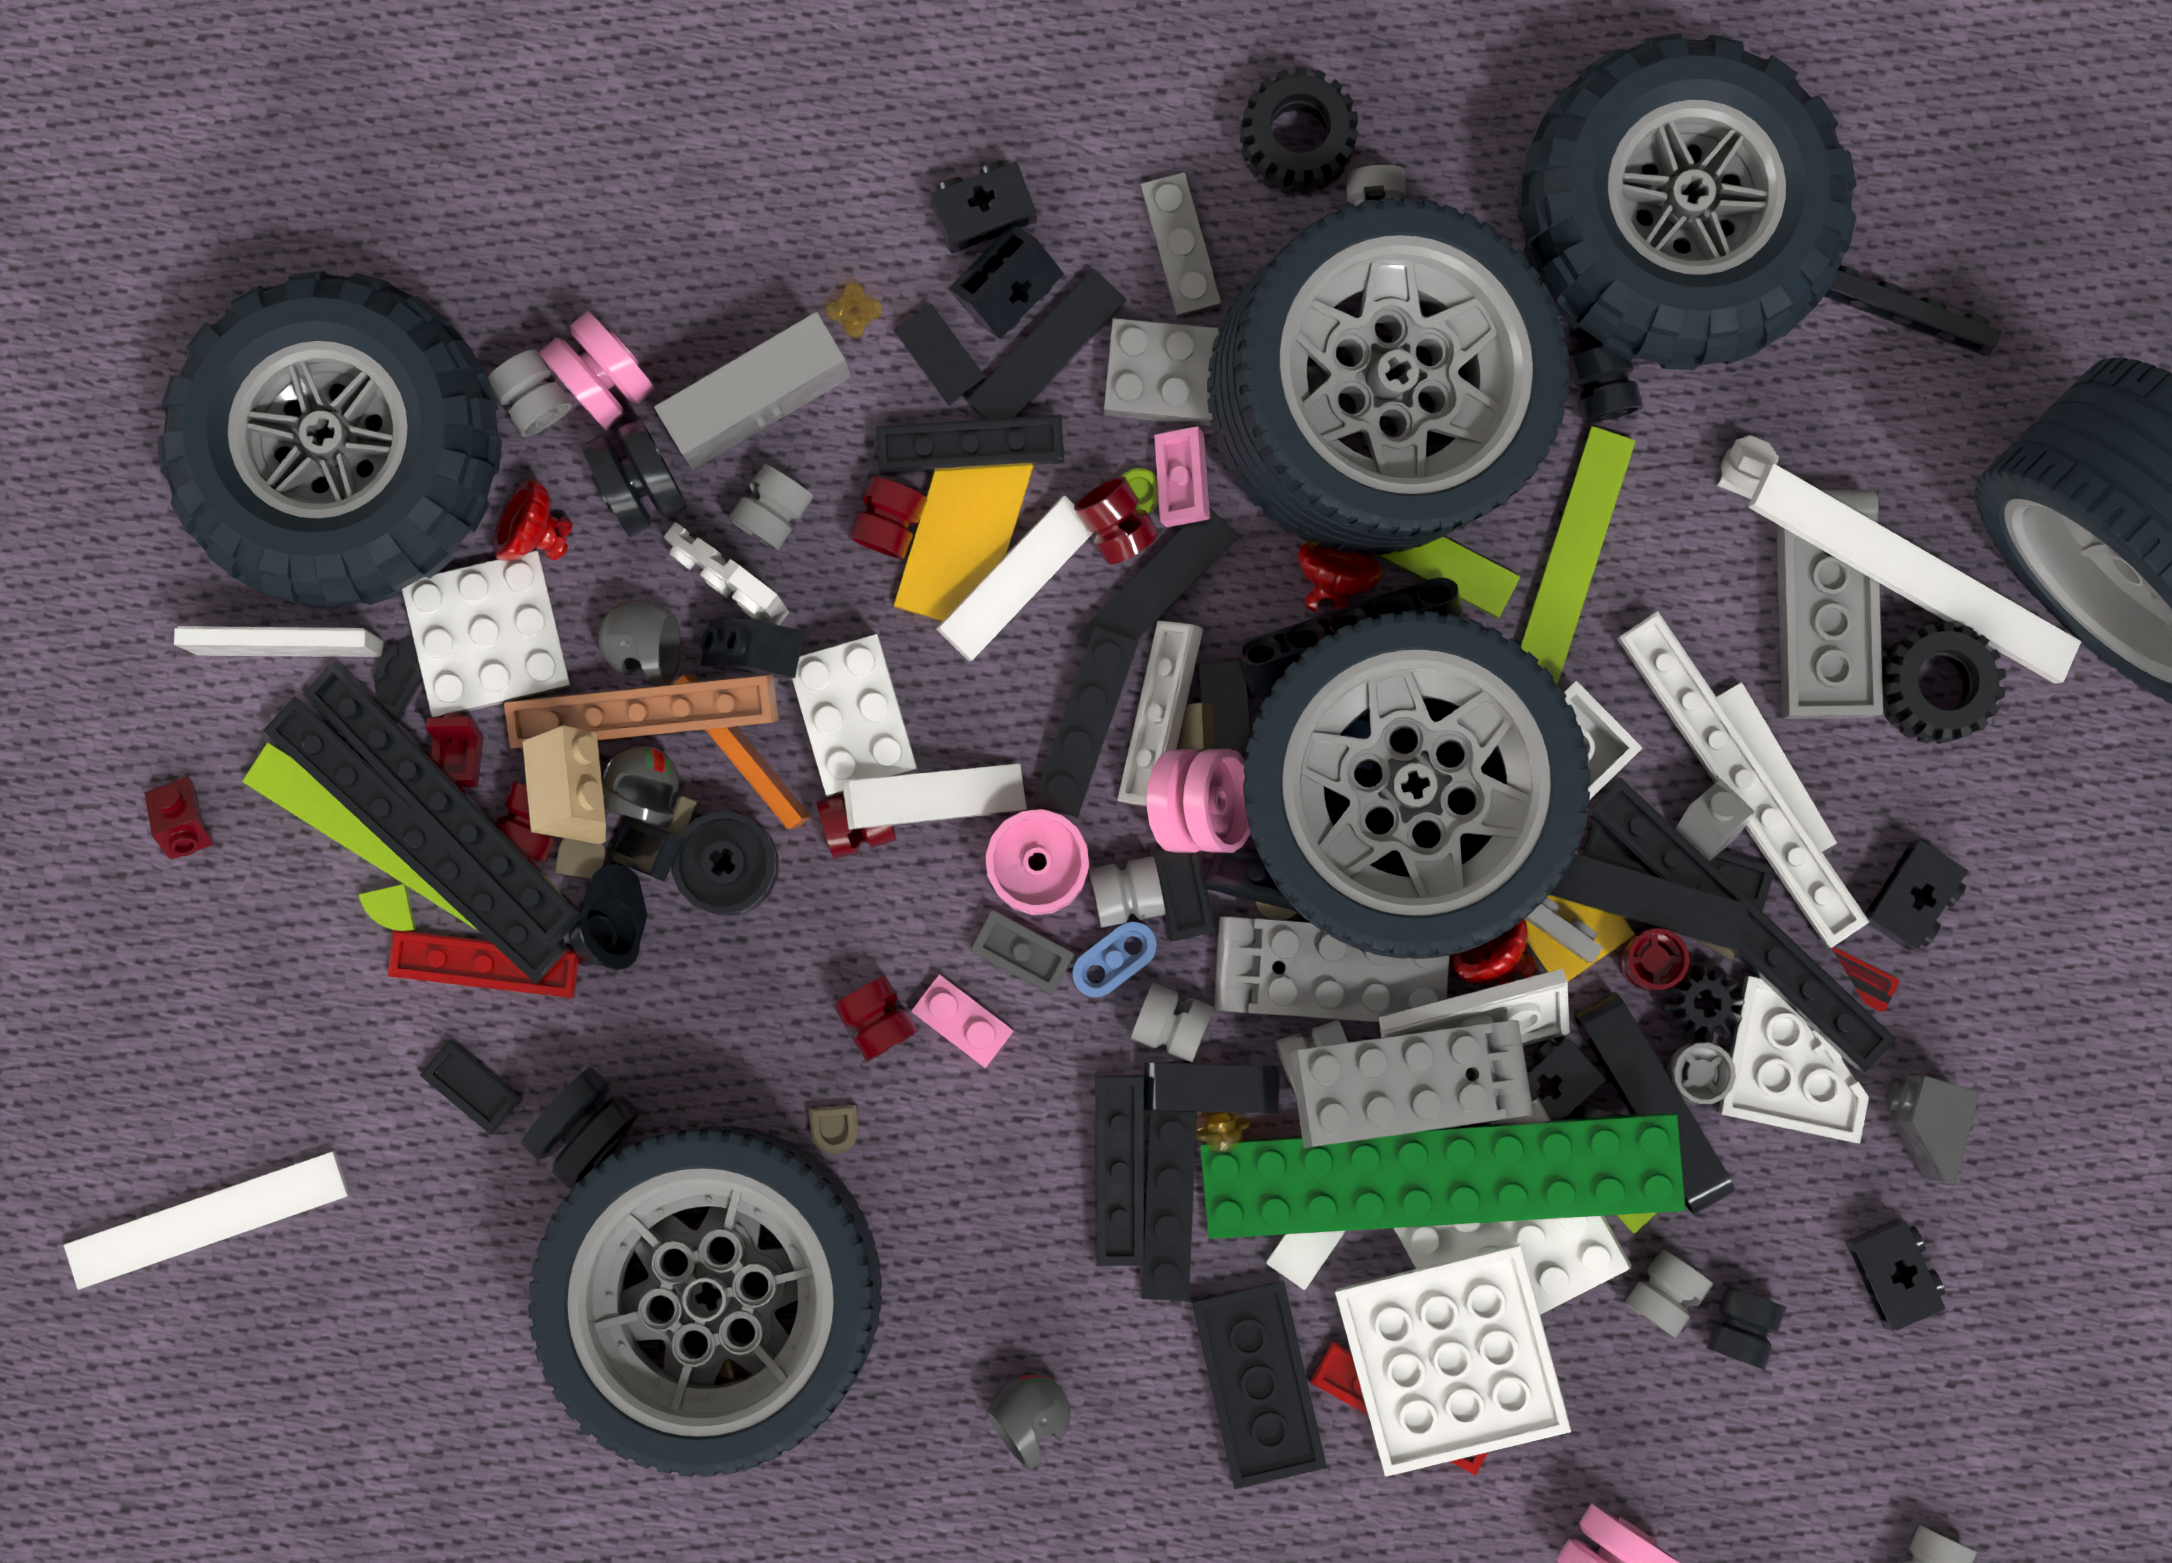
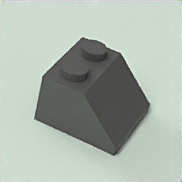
[1887,1075,1980,1185]

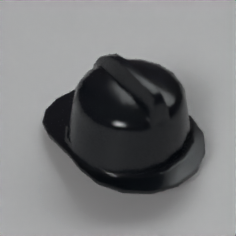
[569,864,647,971]

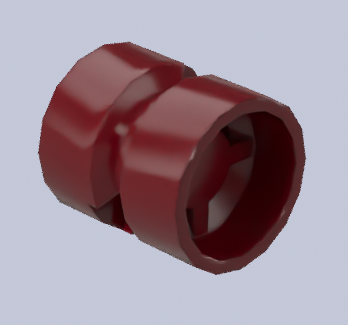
[848,476,928,560]
[1074,476,1158,565]
[496,781,555,863]
[816,794,897,859]
[1618,928,1690,991]
[833,975,919,1062]

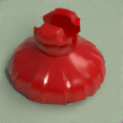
[492,478,573,561]
[1297,541,1383,612]
[1451,919,1537,985]

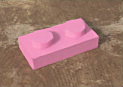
[1154,426,1210,527]
[911,974,1014,1068]

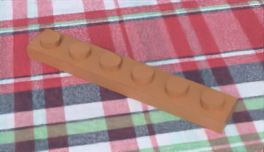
[504,674,779,749]

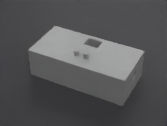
[654,312,851,470]

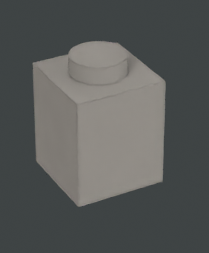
[1675,779,1755,861]

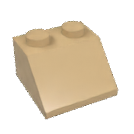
[522,725,606,844]

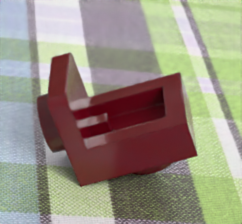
[425,713,484,787]
[144,776,213,859]

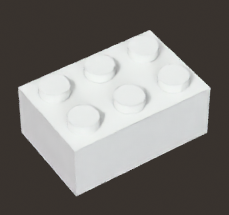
[792,634,919,798]

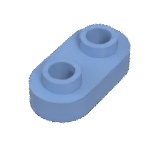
[1072,922,1157,998]

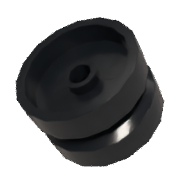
[581,416,688,537]
[671,811,779,916]
[520,1067,641,1189]

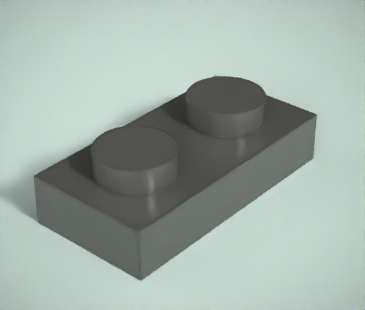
[970,910,1075,996]

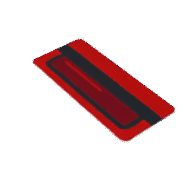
[1832,947,1899,1012]

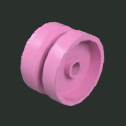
[538,310,655,431]
[1147,749,1250,853]
[985,809,1089,915]
[1556,1503,1681,1563]

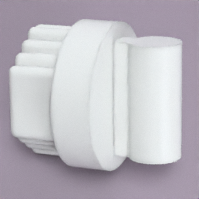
[1717,435,1779,499]

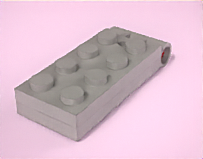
[1104,318,1338,426]
[1777,489,1883,719]
[1213,917,1449,1023]
[1289,1020,1534,1148]

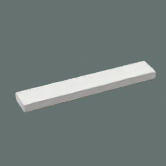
[64,1151,350,1290]

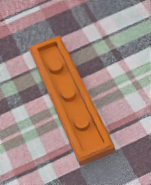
[673,675,812,829]

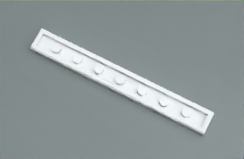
[1748,464,2081,684]
[1617,611,1869,948]

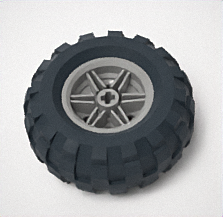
[1518,33,1857,370]
[157,271,502,609]

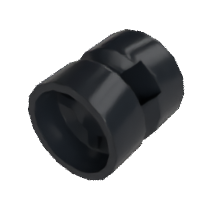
[1569,346,1643,423]
[1706,1285,1787,1370]

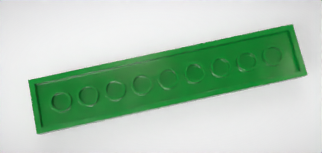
[1200,1112,1686,1239]

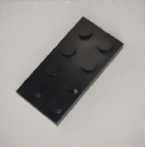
[1192,1280,1327,1489]

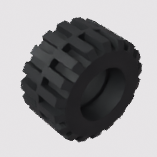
[1240,68,1358,195]
[1882,622,2006,744]

